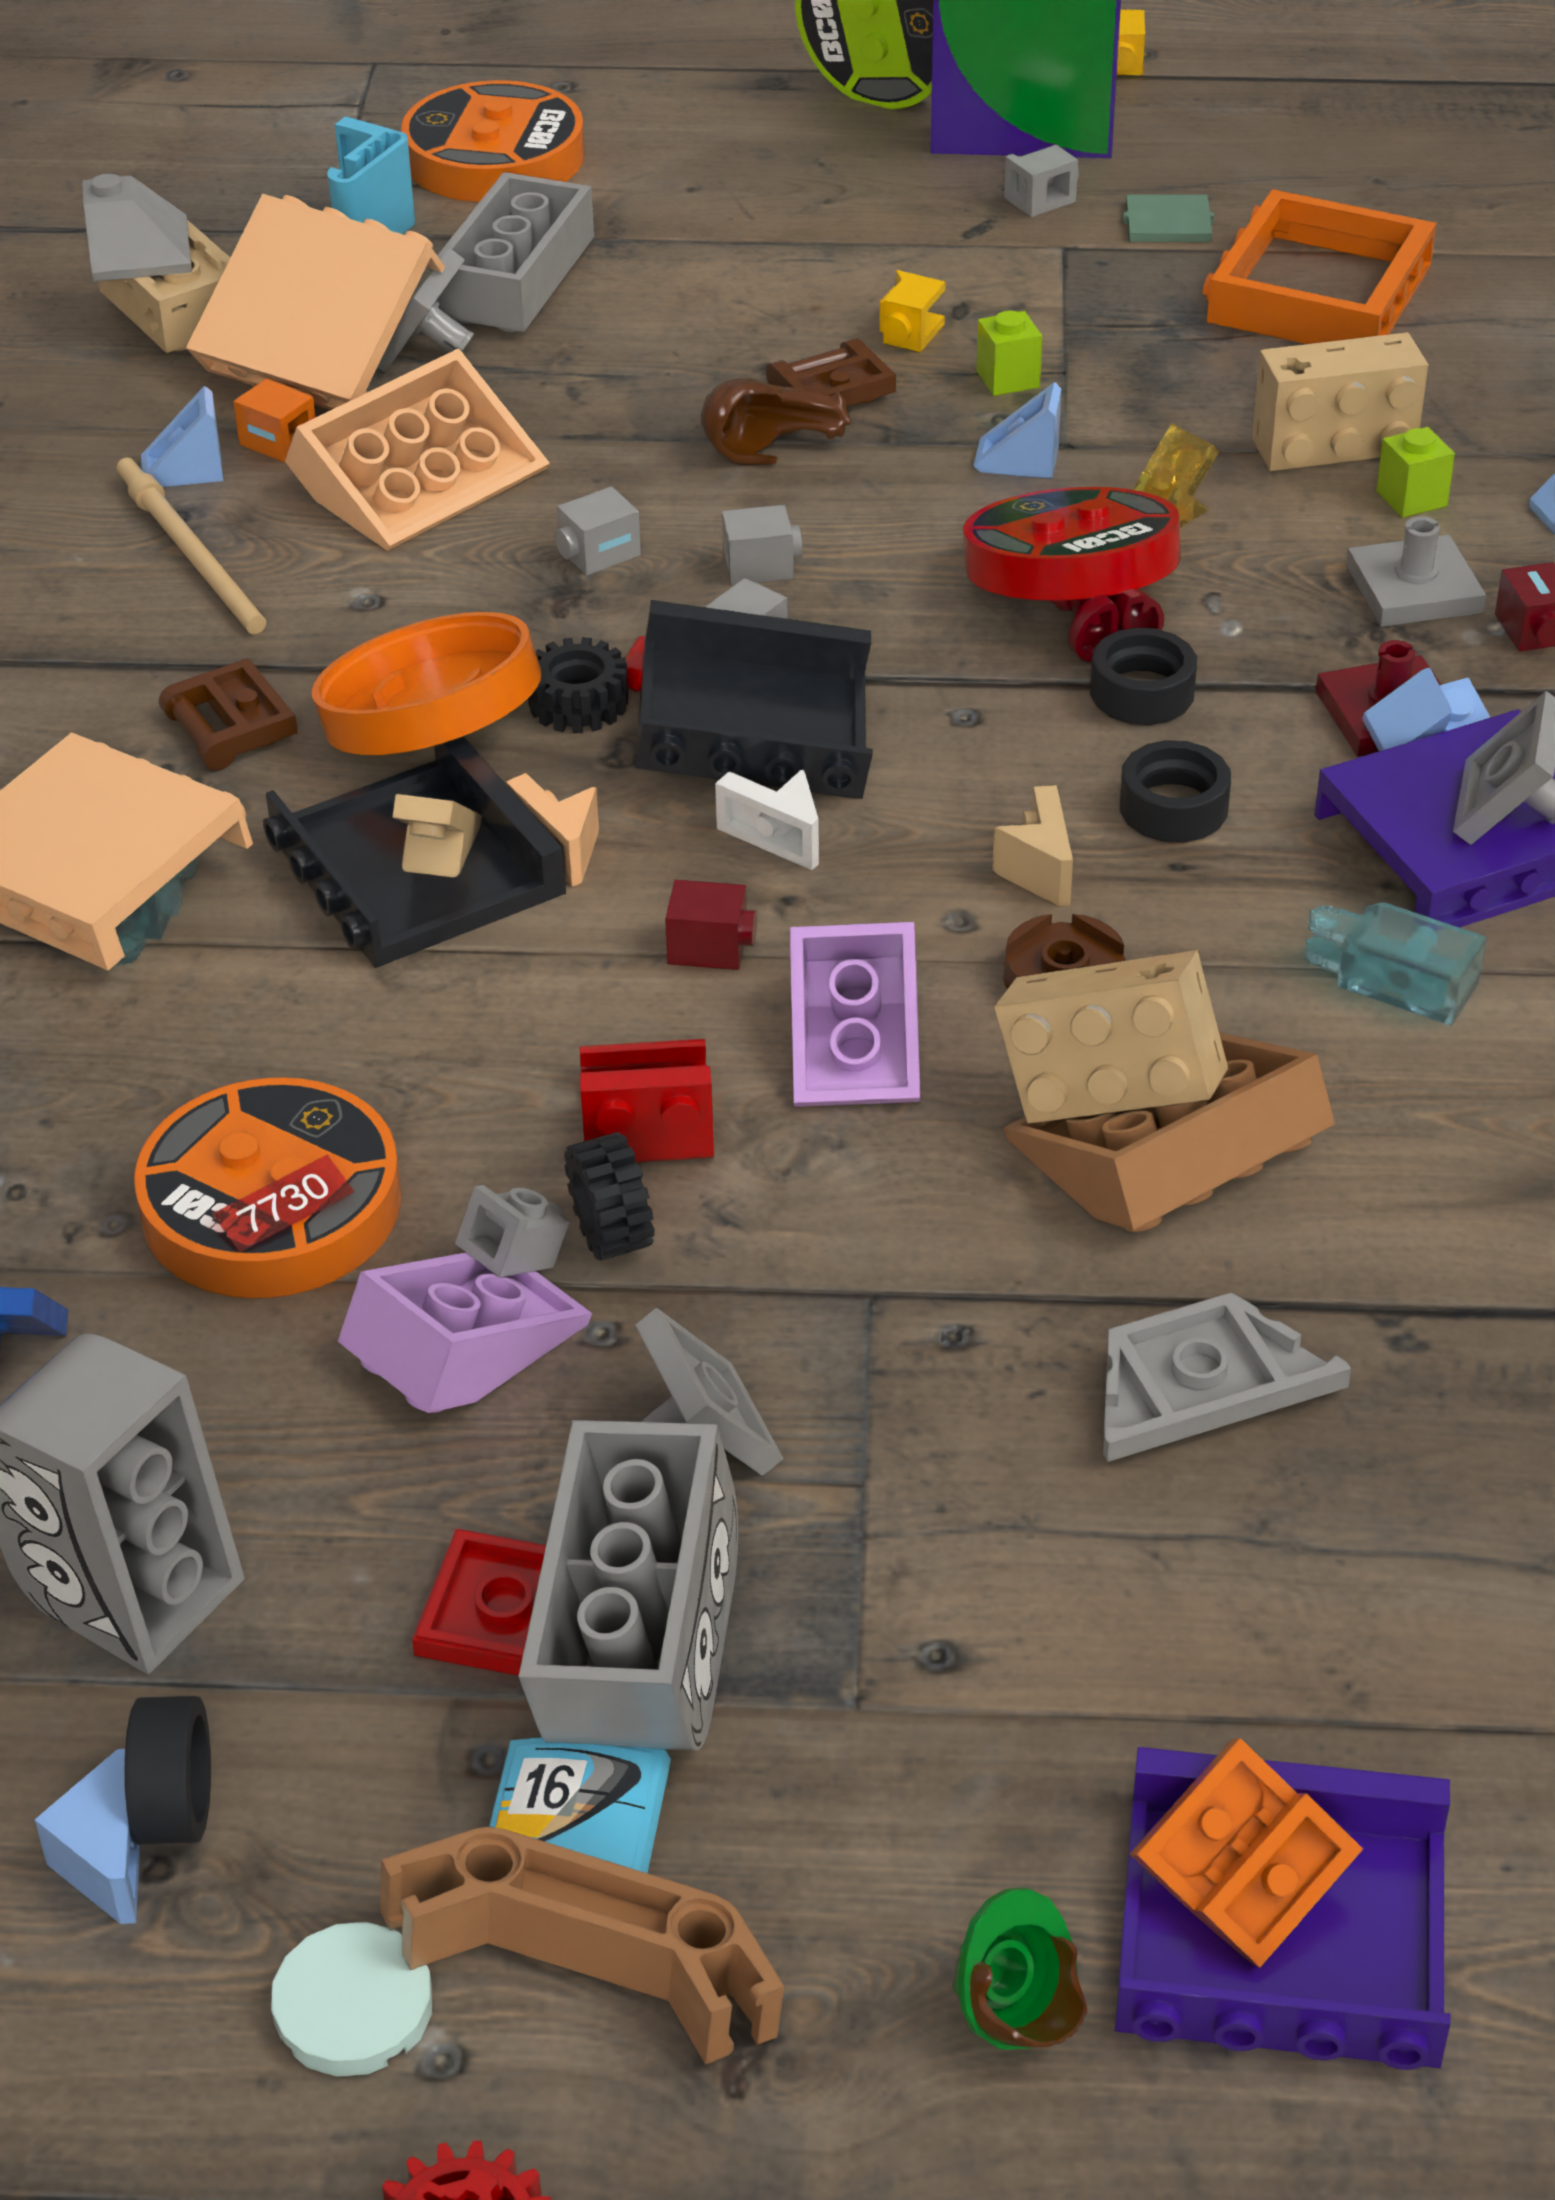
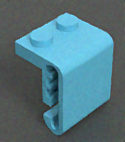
[327,116,415,234]

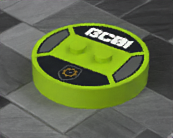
[795,0,933,110]

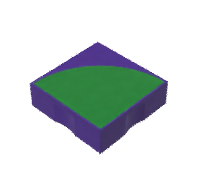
[930,0,1121,158]

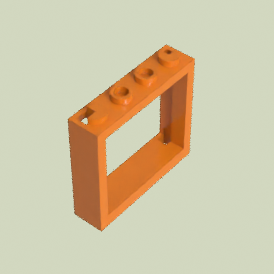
[1202,189,1437,344]

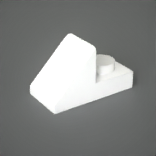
[715,770,819,870]

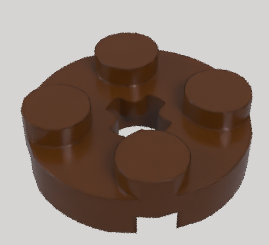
[1003,914,1126,988]

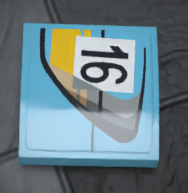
[489,1737,671,1873]

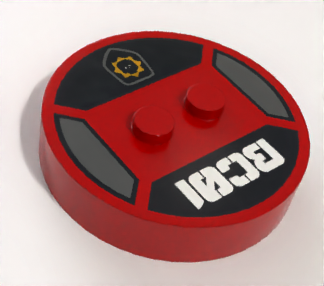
[963,487,1181,601]

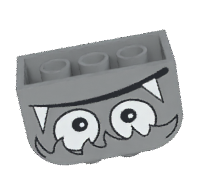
[0,1333,245,1675]
[519,1420,738,1751]

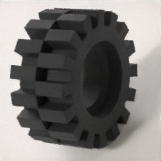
[528,637,628,733]
[564,1132,655,1261]

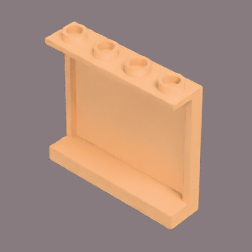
[186,194,445,410]
[0,732,253,971]

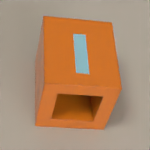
[233,378,316,463]

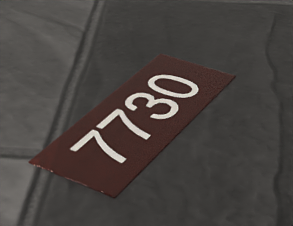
[212,1155,355,1252]

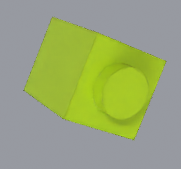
[976,311,1042,396]
[1376,427,1455,518]

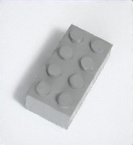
[430,172,594,332]

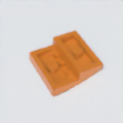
[1130,1738,1363,1968]

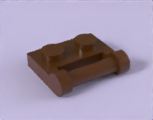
[766,338,896,407]
[158,658,298,771]

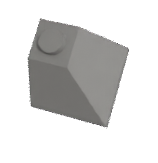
[82,174,192,282]

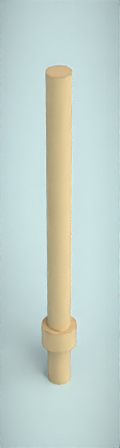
[116,457,266,635]

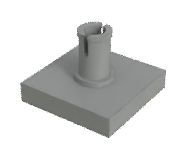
[377,248,474,373]
[1346,516,1486,627]
[1453,691,1555,845]
[635,1308,784,1476]

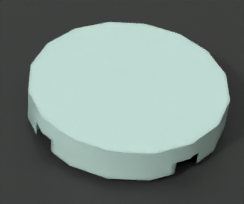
[271,1922,432,2077]

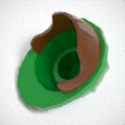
[952,1887,1087,2050]

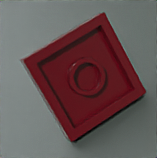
[1316,640,1441,757]

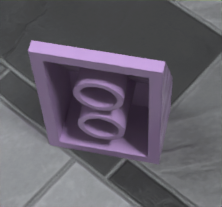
[790,922,921,1107]
[338,1253,592,1413]

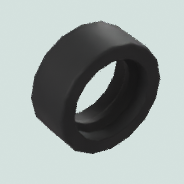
[1090,628,1197,725]
[1120,740,1231,842]
[124,1696,211,1844]

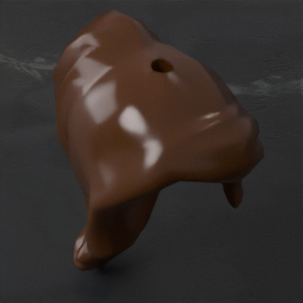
[701,378,851,465]

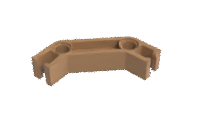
[380,1827,784,2064]

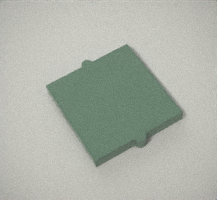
[1123,194,1214,242]

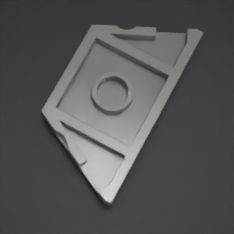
[1103,1292,1351,1462]

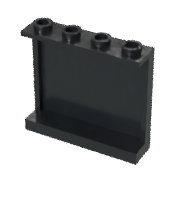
[635,600,873,799]
[263,736,566,968]

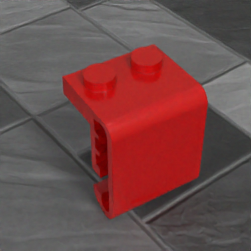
[579,1039,714,1163]

